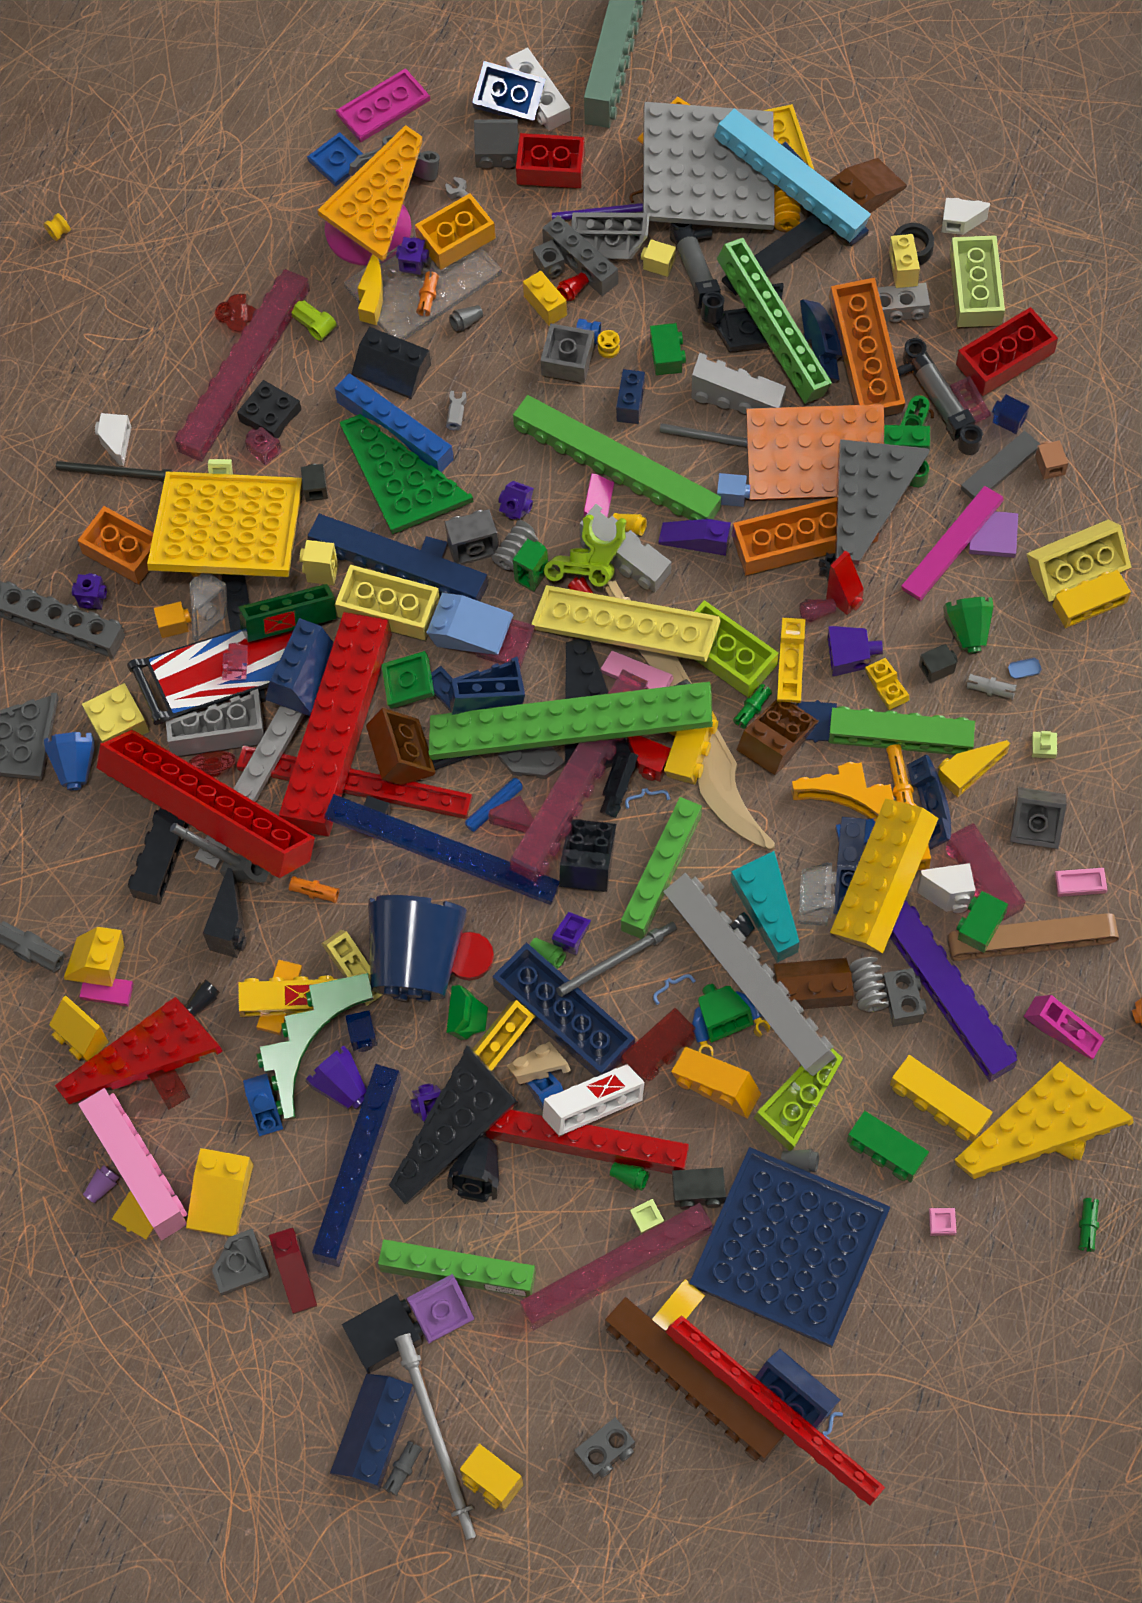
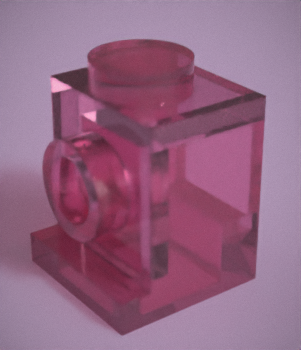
[245,427,282,466]
[222,643,248,681]

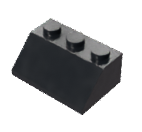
[351,326,431,399]

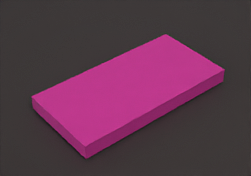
[336,68,430,143]

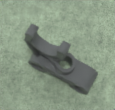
[349,135,440,180]

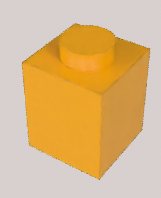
[154,601,191,638]

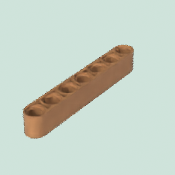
[947,913,1119,961]

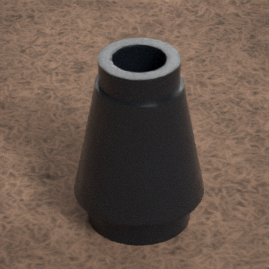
[184,979,220,1016]

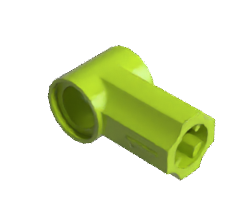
[291,300,337,341]

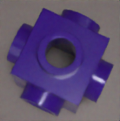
[396,237,429,275]
[498,481,534,519]
[72,573,107,610]
[410,1083,441,1121]

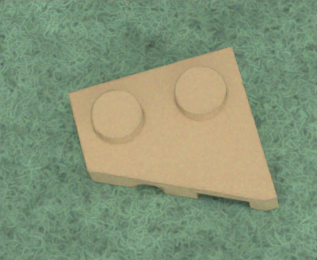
[507,1041,571,1084]

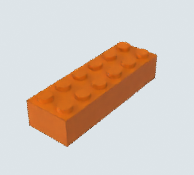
[829,278,906,416]
[732,497,879,576]

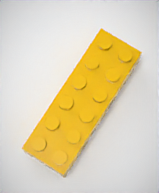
[830,798,939,953]

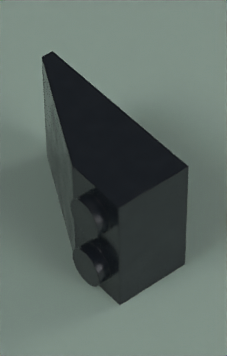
[203,868,247,958]

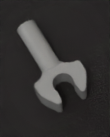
[445,177,481,205]

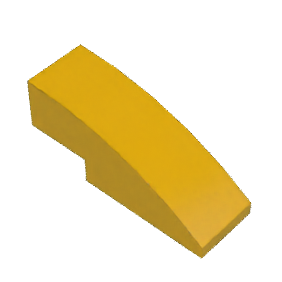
[357,254,383,325]

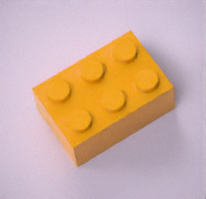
[415,193,496,270]

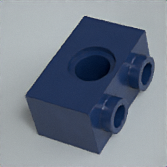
[616,369,645,424]

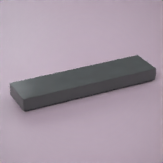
[961,430,1041,499]

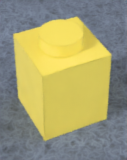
[641,240,676,277]

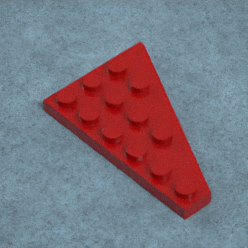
[54,997,223,1104]

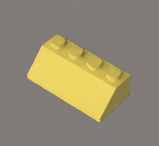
[1027,519,1131,602]

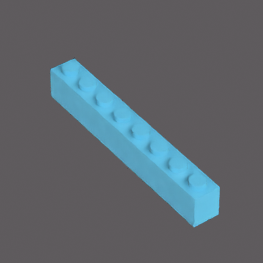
[714,108,871,242]

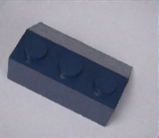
[755,1349,841,1430]

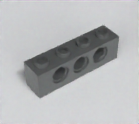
[542,215,618,296]

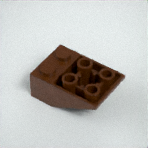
[736,699,819,775]

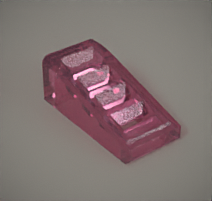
[949,376,991,423]

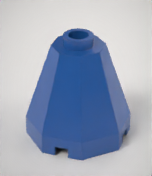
[44,732,95,791]

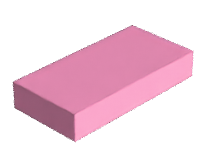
[1054,868,1107,897]

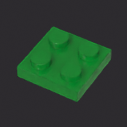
[381,651,434,709]

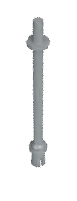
[394,1333,476,1540]

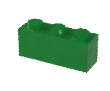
[847,1110,929,1183]

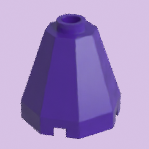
[305,1046,367,1109]

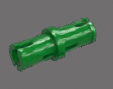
[733,684,772,729]
[1079,1198,1099,1252]

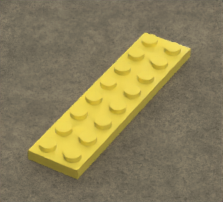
[531,585,721,662]

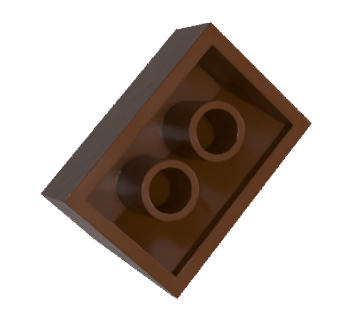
[366,708,436,785]
[773,958,854,1009]

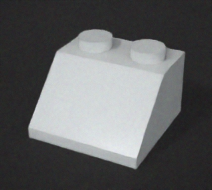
[917,863,975,913]

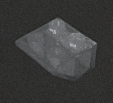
[798,862,837,926]

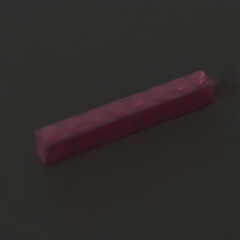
[520,1203,713,1331]

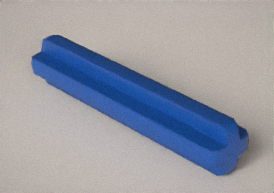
[465,778,523,832]

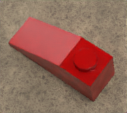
[826,550,864,615]

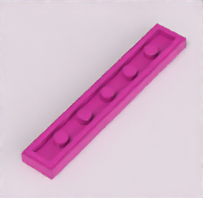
[901,486,1004,601]

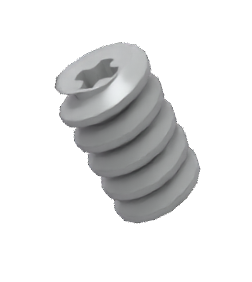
[492,520,539,571]
[849,957,889,1012]

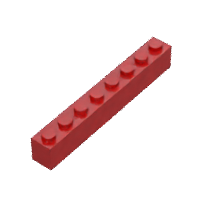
[486,1109,689,1174]

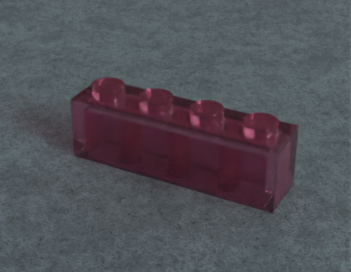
[946,823,1026,921]

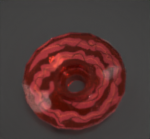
[189,751,236,777]

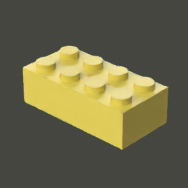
[335,565,440,641]

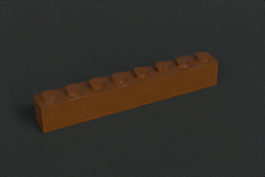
[605,1297,785,1463]

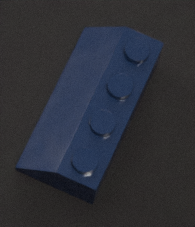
[265,618,334,716]
[330,1374,415,1491]

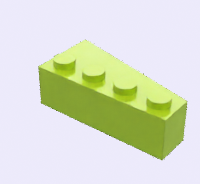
[754,1048,843,1151]

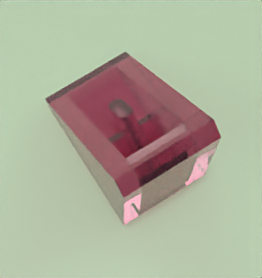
[488,795,536,836]

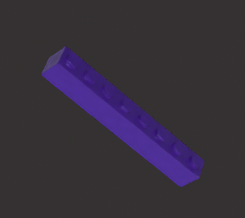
[890,901,1017,1082]

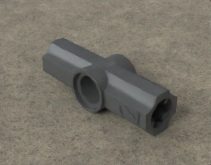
[0,921,66,973]

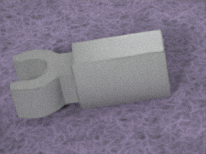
[446,391,467,430]

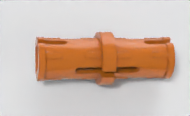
[416,271,439,317]
[289,876,340,903]

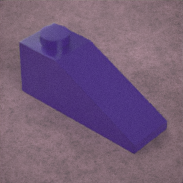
[658,519,731,556]

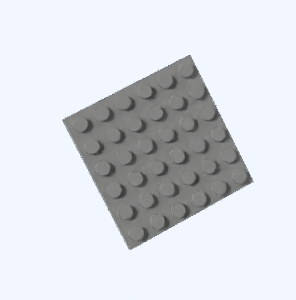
[643,102,774,230]

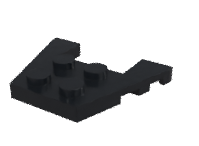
[712,283,784,352]

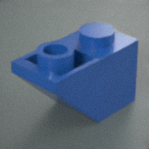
[243,1073,283,1136]

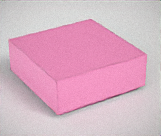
[929,1208,956,1236]

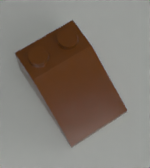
[830,158,907,213]

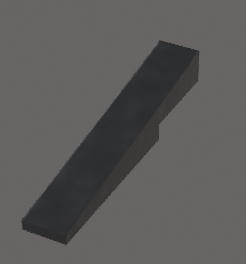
[721,214,835,296]

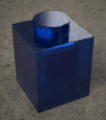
[992,394,1030,434]
[345,1010,377,1052]

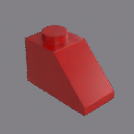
[627,735,671,782]

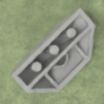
[571,212,650,259]

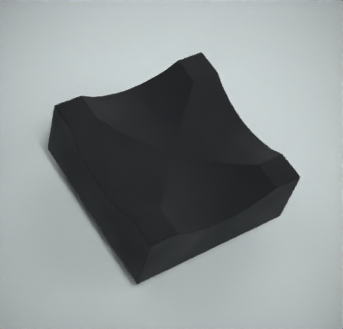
[237,380,302,442]

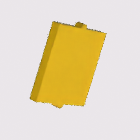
[112,1190,154,1240]

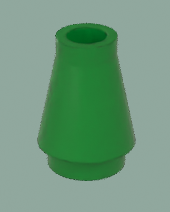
[610,1162,649,1191]

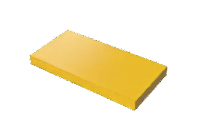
[763,104,814,186]

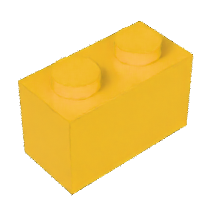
[523,271,567,326]

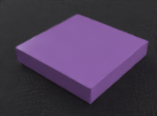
[969,512,1018,558]
[407,1274,474,1343]

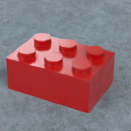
[516,133,585,188]

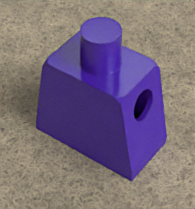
[827,626,883,677]

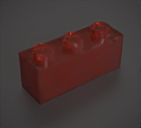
[621,1008,696,1082]

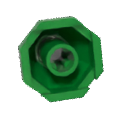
[943,597,994,654]

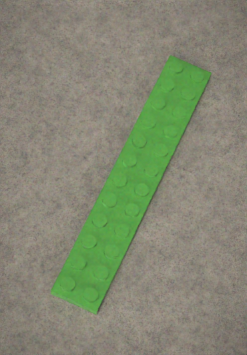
[429,682,713,760]

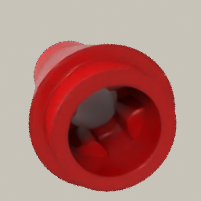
[556,272,589,302]

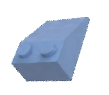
[426,593,513,655]

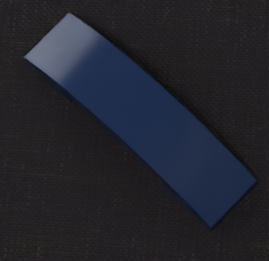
[907,755,951,850]

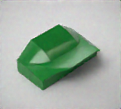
[446,985,488,1040]

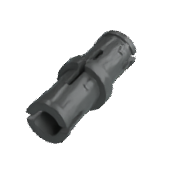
[382,1441,423,1496]

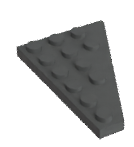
[835,439,929,565]
[0,693,59,780]

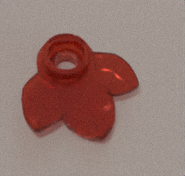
[215,294,259,332]

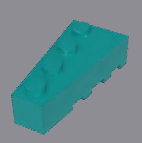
[731,851,800,963]

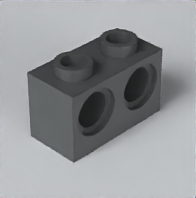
[882,968,927,1027]
[574,1417,635,1480]

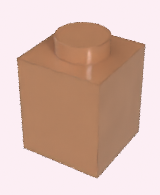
[1035,440,1068,480]

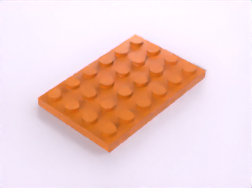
[746,404,884,501]

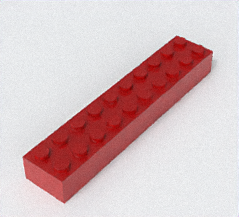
[279,612,392,837]
[96,729,315,878]

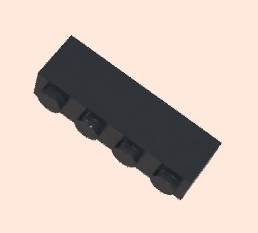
[128,808,190,905]

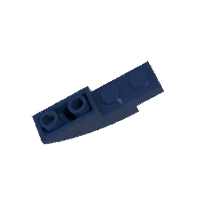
[800,299,843,383]
[833,816,866,914]

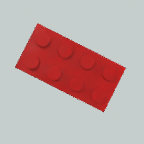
[956,307,1058,396]

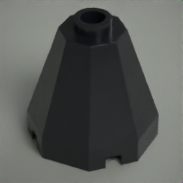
[447,1137,499,1203]

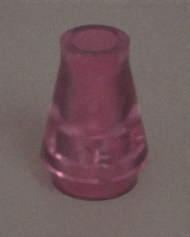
[799,599,836,622]

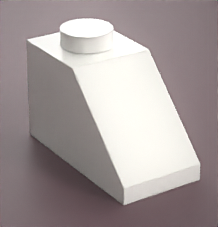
[95,413,131,466]

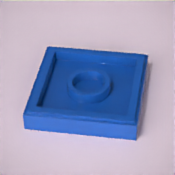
[307,132,363,187]

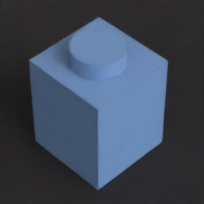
[717,473,750,507]

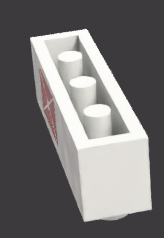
[542,1064,645,1136]

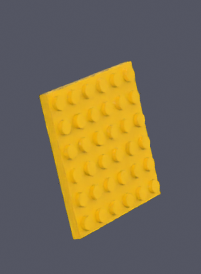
[147,471,302,577]

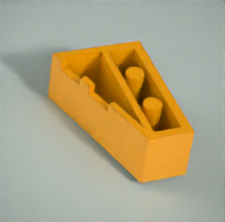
[671,1047,761,1119]

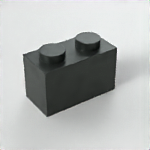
[672,1167,726,1210]

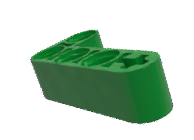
[901,395,930,488]

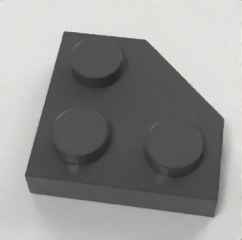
[498,746,565,779]
[212,1229,270,1296]

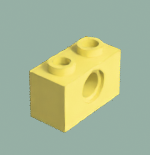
[889,234,920,288]

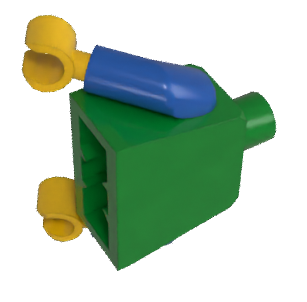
[692,984,770,1057]

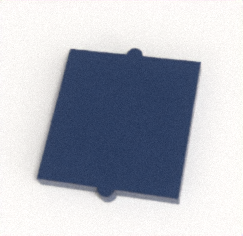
[798,700,837,743]

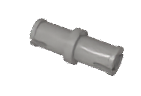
[967,674,1017,700]

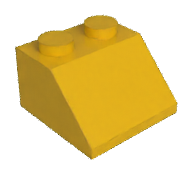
[64,927,125,987]
[49,995,109,1062]

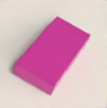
[79,979,134,1007]

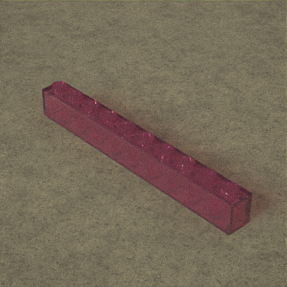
[175,269,310,462]
[510,669,648,882]

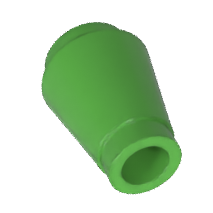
[530,938,566,969]

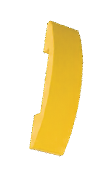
[777,618,806,703]

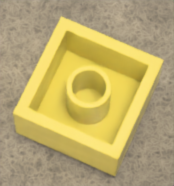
[82,683,149,743]

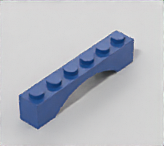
[334,373,454,472]

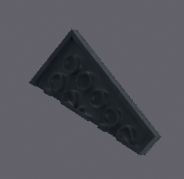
[565,638,631,781]
[389,1045,518,1204]

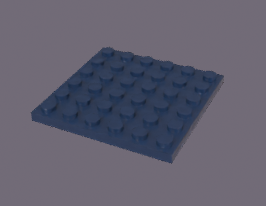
[689,1147,890,1348]

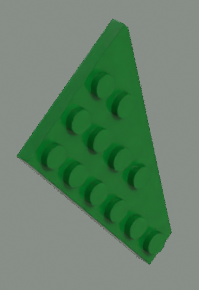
[339,414,473,534]

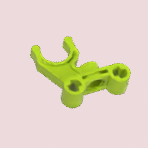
[544,514,626,587]

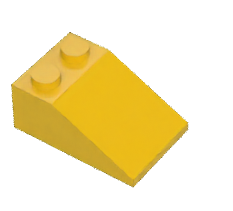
[186,1148,253,1237]

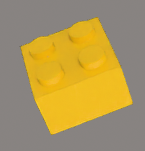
[460,1443,523,1511]

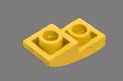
[865,658,910,710]
[652,1279,705,1331]

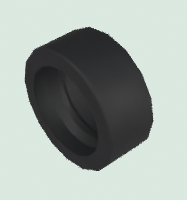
[893,222,934,265]

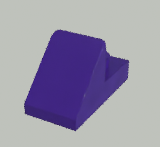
[552,912,591,955]

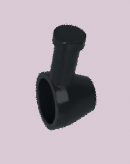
[730,912,755,937]

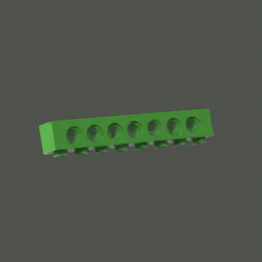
[717,238,832,404]

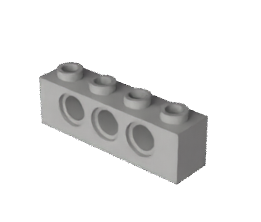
[877,283,930,322]

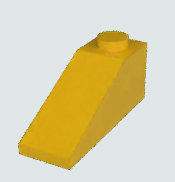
[938,740,1010,798]

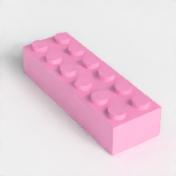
[78,1088,188,1241]

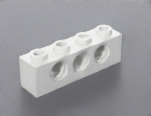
[506,48,571,131]

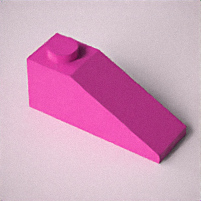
[1024,995,1105,1059]

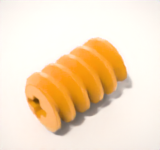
[774,185,800,232]

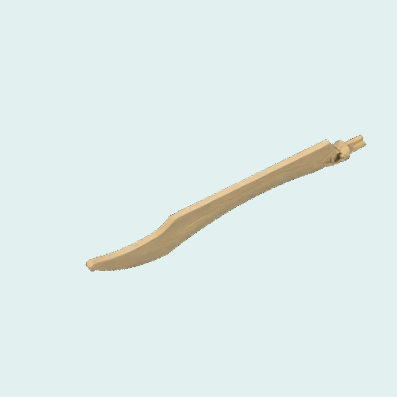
[604,580,775,851]

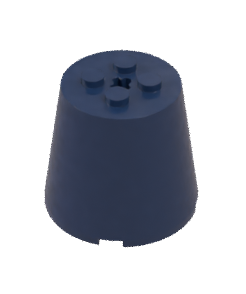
[368,895,467,1002]

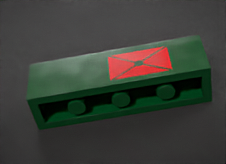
[238,584,336,642]

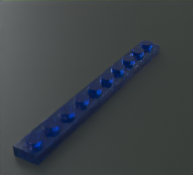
[324,794,559,905]

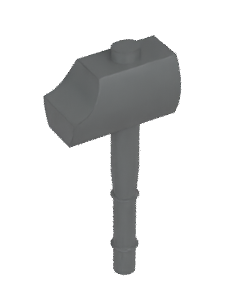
[170,823,269,883]

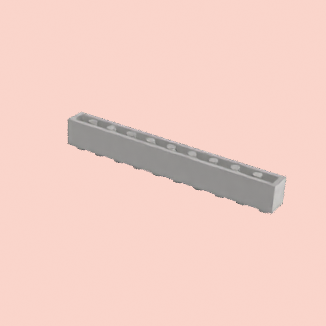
[663,873,836,1076]

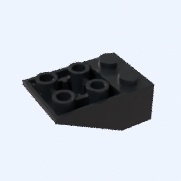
[559,819,617,892]

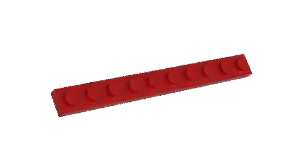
[237,745,473,819]
[665,1315,886,1506]

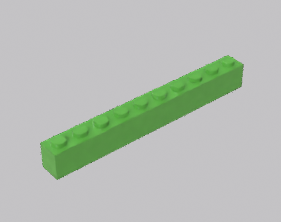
[513,395,721,520]

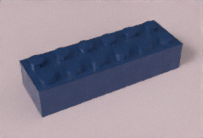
[492,942,635,1077]

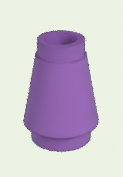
[83,1165,119,1204]

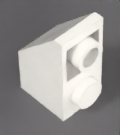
[941,198,990,235]

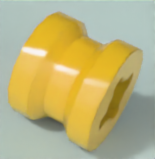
[43,213,71,241]
[597,330,620,359]

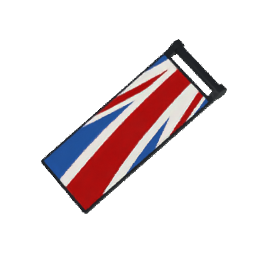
[127,628,294,725]

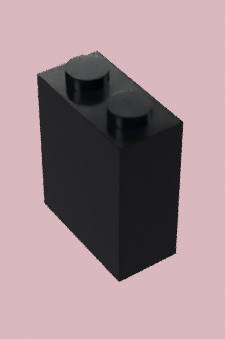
[342,1294,424,1374]

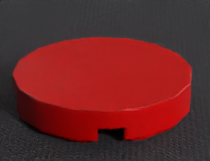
[452,932,494,981]

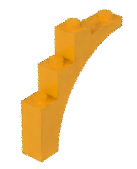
[791,762,931,871]

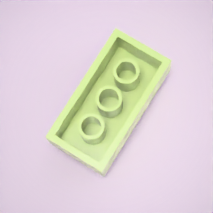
[950,236,1005,327]

